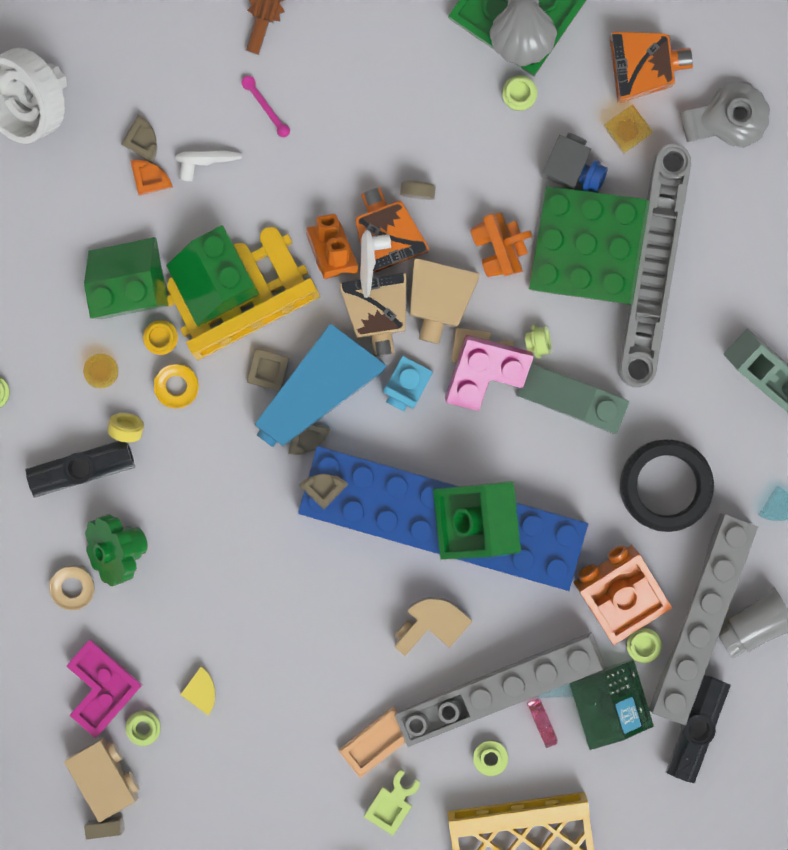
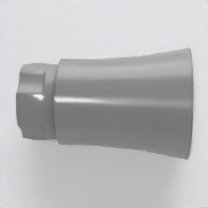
[719,587,788,658]

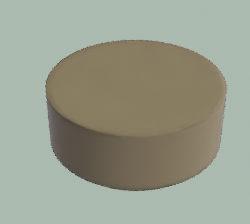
[400,181,436,200]

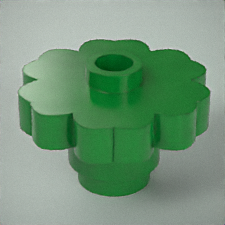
[85,514,148,587]

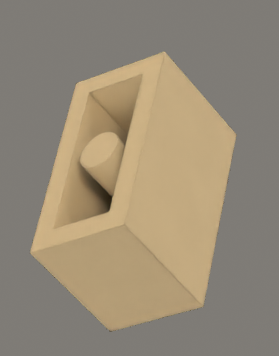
[64,737,140,823]

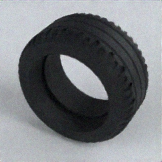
[620,439,714,532]

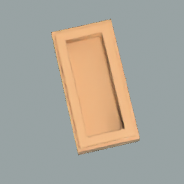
[338,706,405,778]

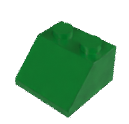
[166,225,260,327]
[84,237,169,319]
[433,481,521,560]

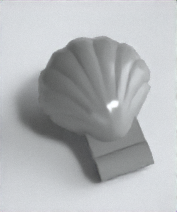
[489,0,557,66]
[680,82,770,148]

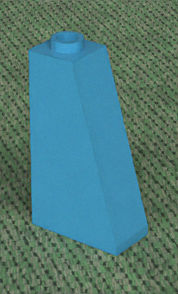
[254,323,387,447]

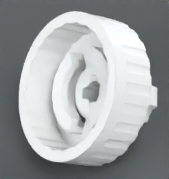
[0,48,67,144]

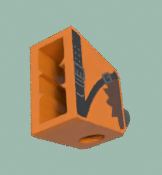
[609,32,693,103]
[355,187,429,273]

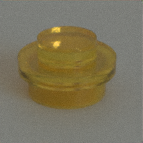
[83,354,119,389]

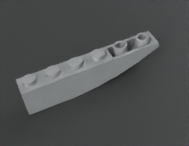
[395,632,605,747]

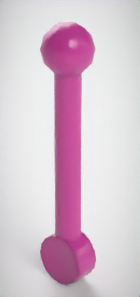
[242,76,290,137]

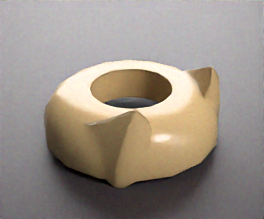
[49,566,95,611]

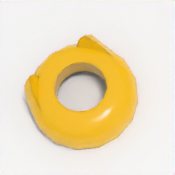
[154,364,199,409]

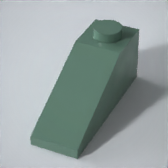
[724,329,788,413]
[517,364,630,434]

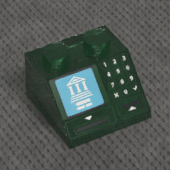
[568,659,654,750]

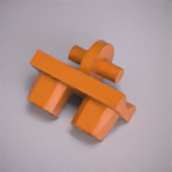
[470,213,533,277]
[306,214,358,279]

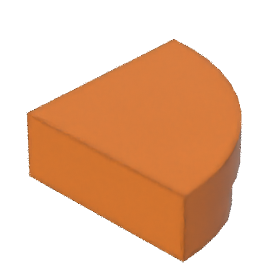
[131,160,173,196]

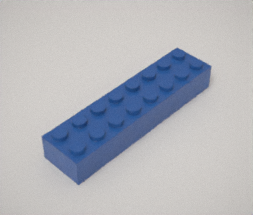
[298,446,588,591]

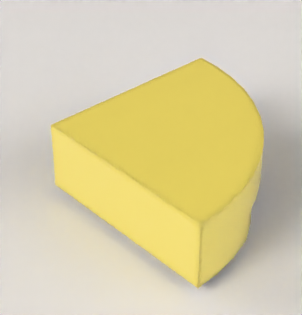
[180,666,216,715]

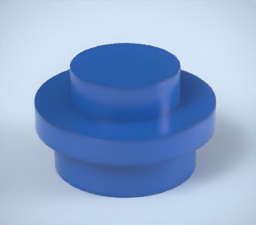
[579,159,608,193]

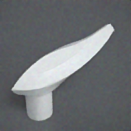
[175,151,242,181]
[360,230,391,298]

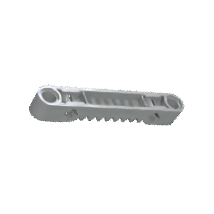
[619,144,691,387]

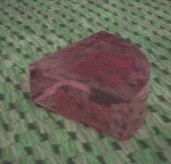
[527,699,558,749]

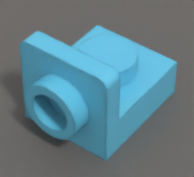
[383,356,433,412]

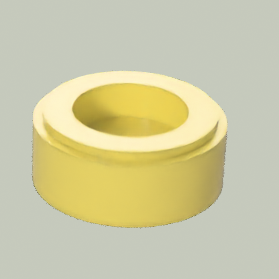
[107,413,144,442]

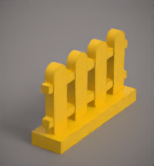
[167,227,321,361]

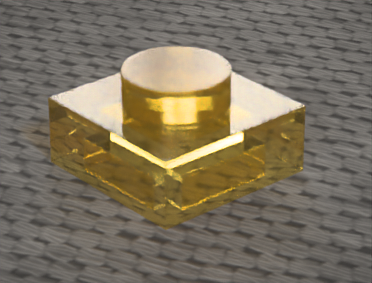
[603,104,653,154]

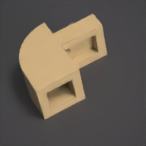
[394,597,472,656]

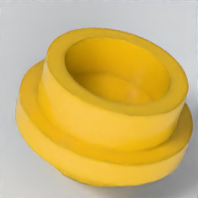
[143,320,178,355]

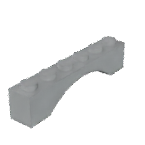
[649,513,758,726]

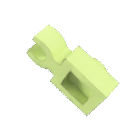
[364,769,420,836]

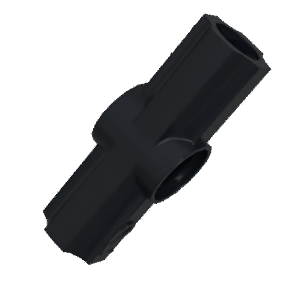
[25,441,135,498]
[665,674,731,784]

